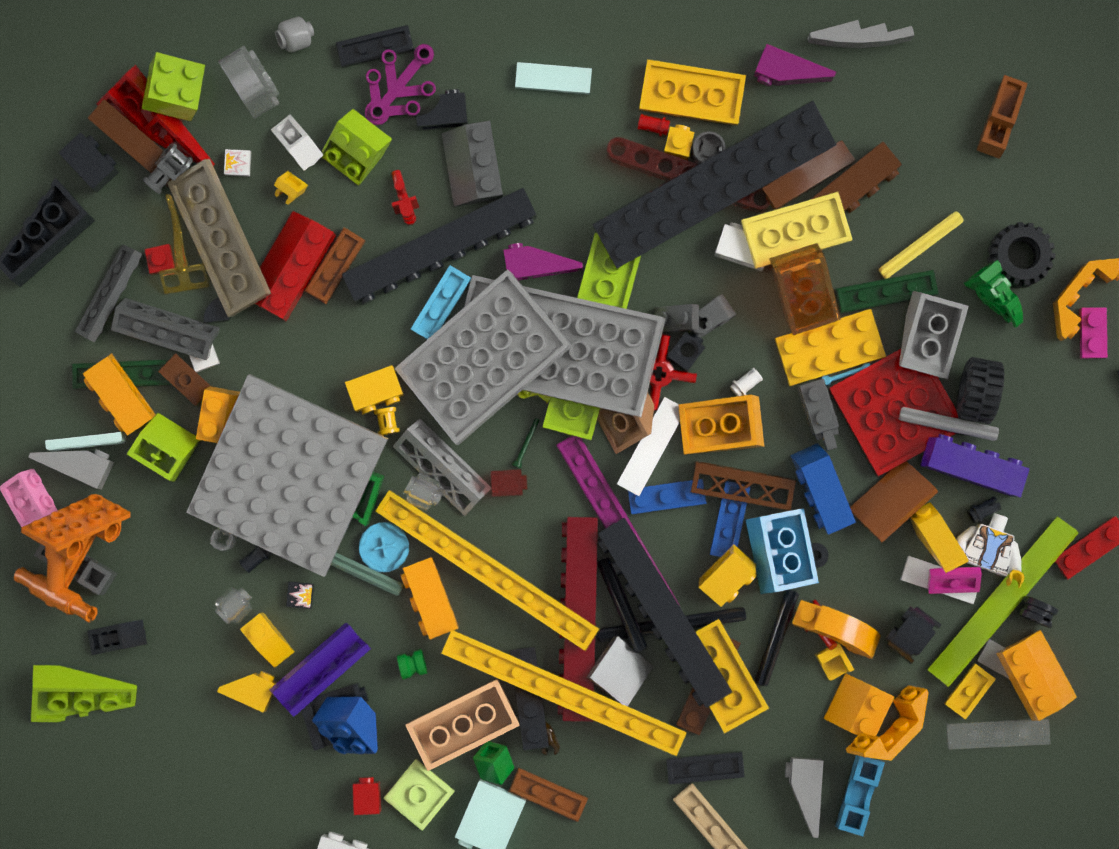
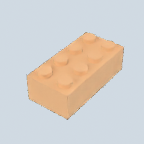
[405,678,520,771]

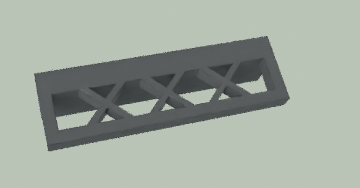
[111,298,220,360]

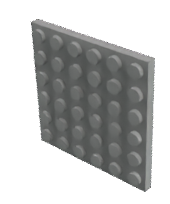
[186,374,388,577]

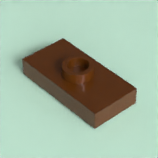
[158,353,210,406]

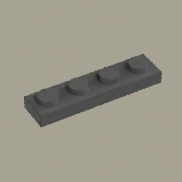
[75,244,142,342]

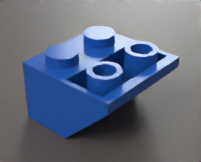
[312,697,378,754]

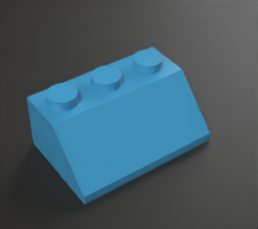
[746,508,819,594]

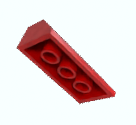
[255,211,336,322]

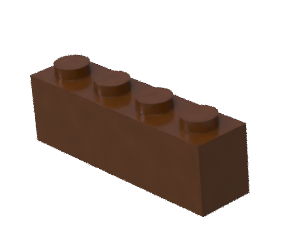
[810,142,902,214]

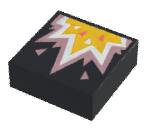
[286,581,314,609]

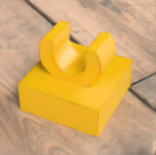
[274,171,308,205]

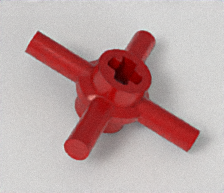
[650,334,697,410]

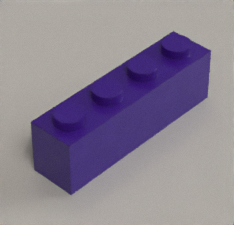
[920,434,1030,497]

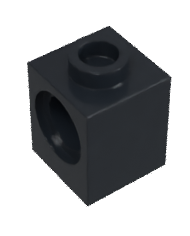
[667,332,705,372]

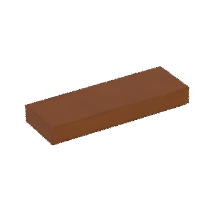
[305,227,366,305]
[509,768,588,822]

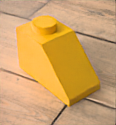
[240,613,295,668]
[217,671,277,712]

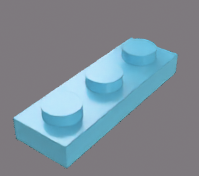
[411,265,471,339]

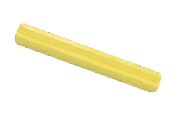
[879,211,964,279]

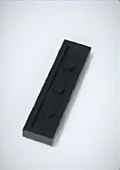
[510,647,549,752]

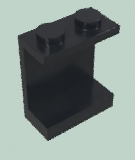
[301,682,377,751]

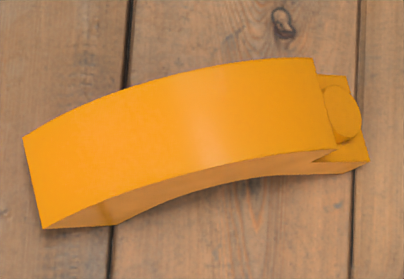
[792,600,881,659]

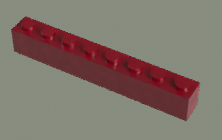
[558,517,598,722]

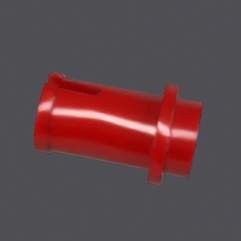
[638,114,670,137]

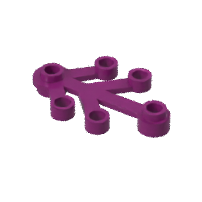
[365,44,436,125]

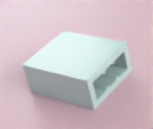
[455,779,526,849]

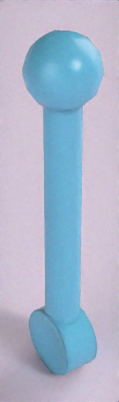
[822,363,871,386]

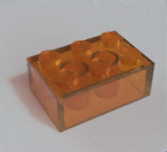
[769,243,841,335]

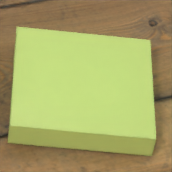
[383,759,455,831]

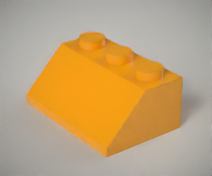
[996,630,1077,721]

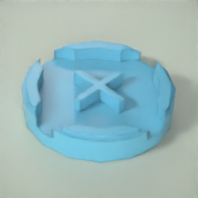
[359,522,409,572]

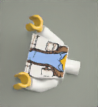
[956,513,1024,588]

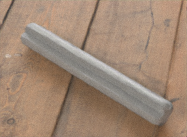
[899,407,999,441]

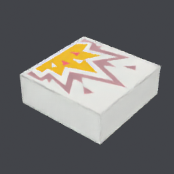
[224,149,251,177]

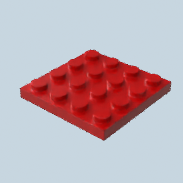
[828,349,962,477]

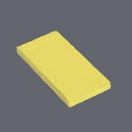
[741,192,853,269]

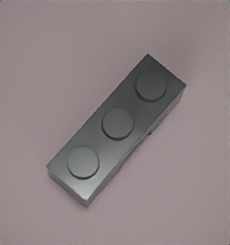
[34,544,118,595]

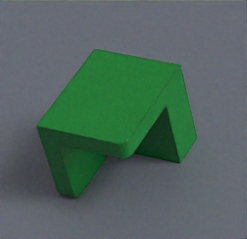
[473,741,514,785]

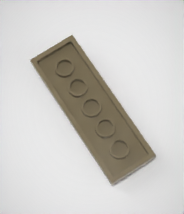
[167,159,271,317]

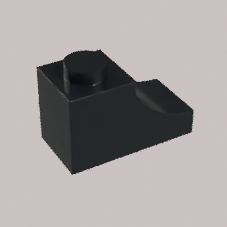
[416,89,468,131]
[87,619,147,655]

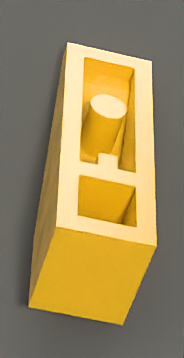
[910,502,969,573]

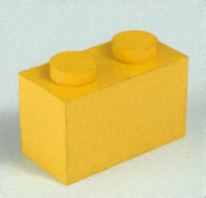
[345,365,404,415]
[699,544,756,607]

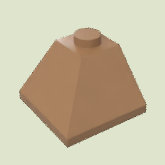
[597,392,654,454]

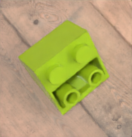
[321,109,392,186]
[127,413,200,482]

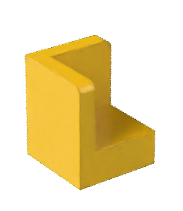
[815,643,854,681]

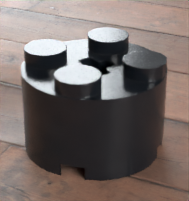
[885,606,942,665]

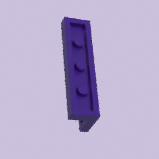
[269,623,371,717]

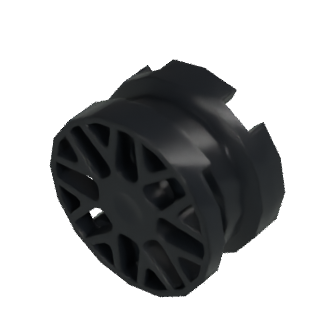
[1018,596,1059,629]

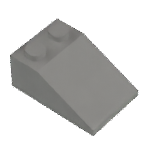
[899,291,969,379]

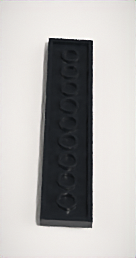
[592,100,837,268]

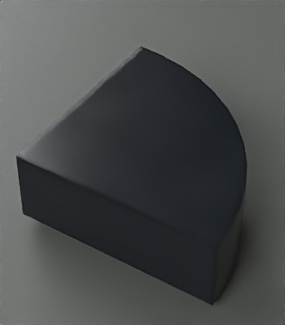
[204,297,230,323]

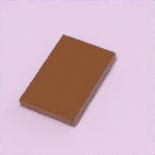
[850,461,938,542]

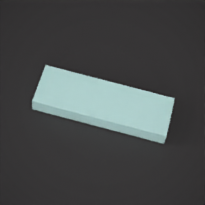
[515,62,592,95]
[45,432,126,452]

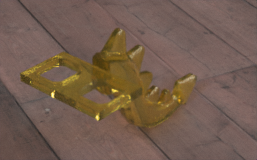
[159,194,209,294]

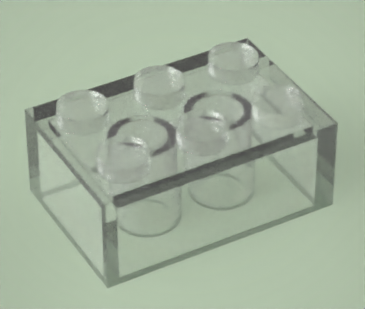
[218,46,280,119]

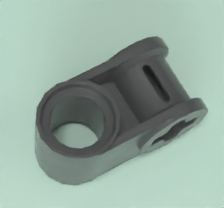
[689,294,737,337]

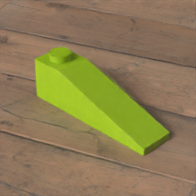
[31,665,137,722]

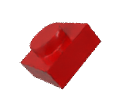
[145,244,176,275]

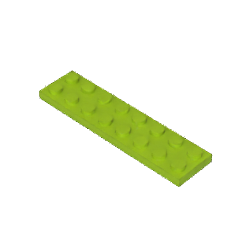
[543,233,641,440]

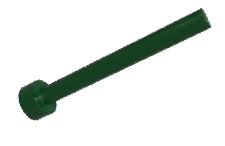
[512,418,539,469]

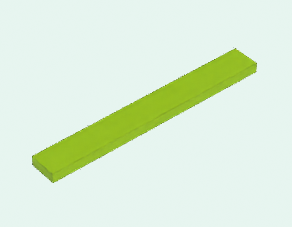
[928,516,1078,687]

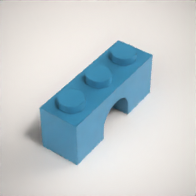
[835,755,885,836]

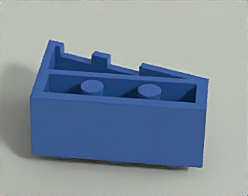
[790,443,856,535]

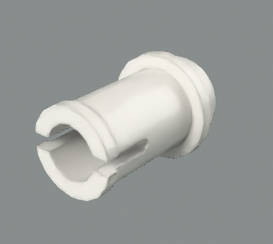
[730,368,763,396]

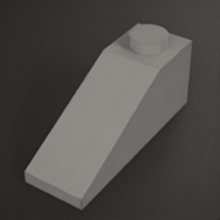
[28,449,114,489]
[785,757,823,838]

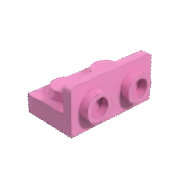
[0,469,58,527]

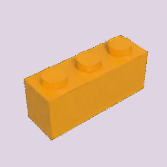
[83,353,156,436]
[401,557,459,639]

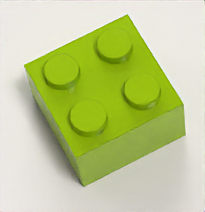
[142,52,205,121]

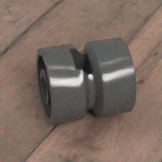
[691,131,726,165]

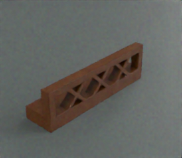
[691,461,796,511]

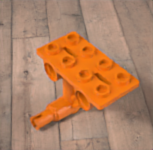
[14,494,131,622]

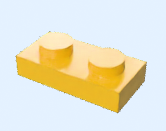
[944,663,996,720]

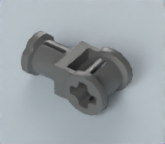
[142,142,193,194]

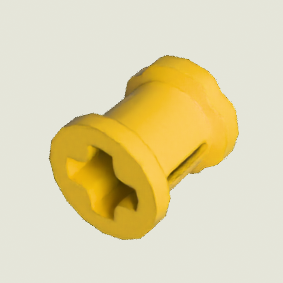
[374,407,400,435]

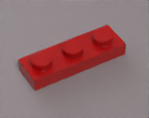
[1055,516,1119,579]

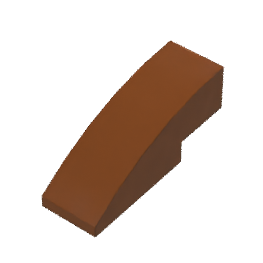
[976,75,1028,159]

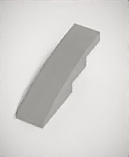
[807,20,914,48]

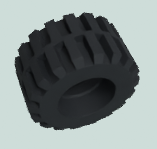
[987,222,1055,288]
[956,357,1005,425]

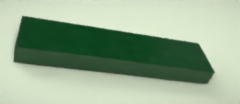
[835,270,939,314]
[72,360,172,389]

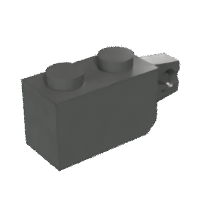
[797,379,839,451]

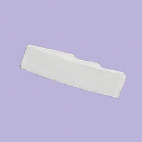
[617,397,680,496]

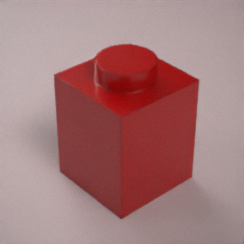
[353,777,381,815]

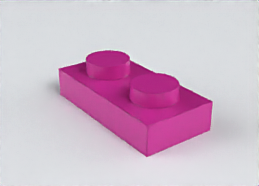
[1079,308,1108,359]
[927,567,982,594]

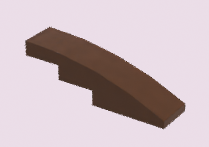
[88,100,172,188]
[761,140,856,210]

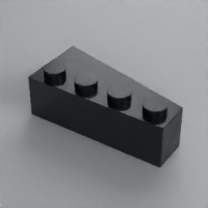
[0,178,95,287]

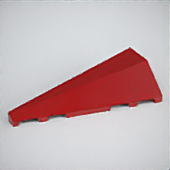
[97,65,215,166]

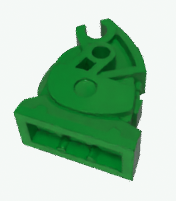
[964,260,1023,328]

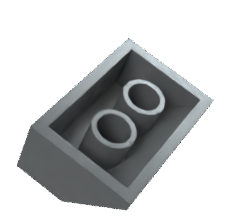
[442,121,503,207]

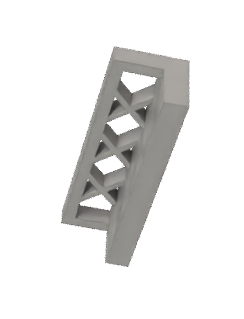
[393,419,492,516]

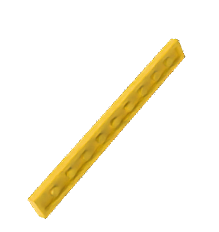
[376,490,600,650]
[441,630,687,756]

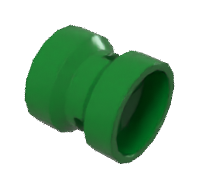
[397,649,428,680]

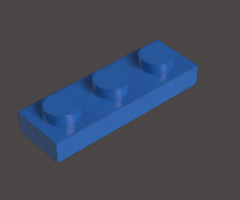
[628,479,706,514]
[709,481,750,557]

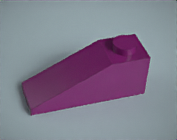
[754,44,836,86]
[504,243,583,281]

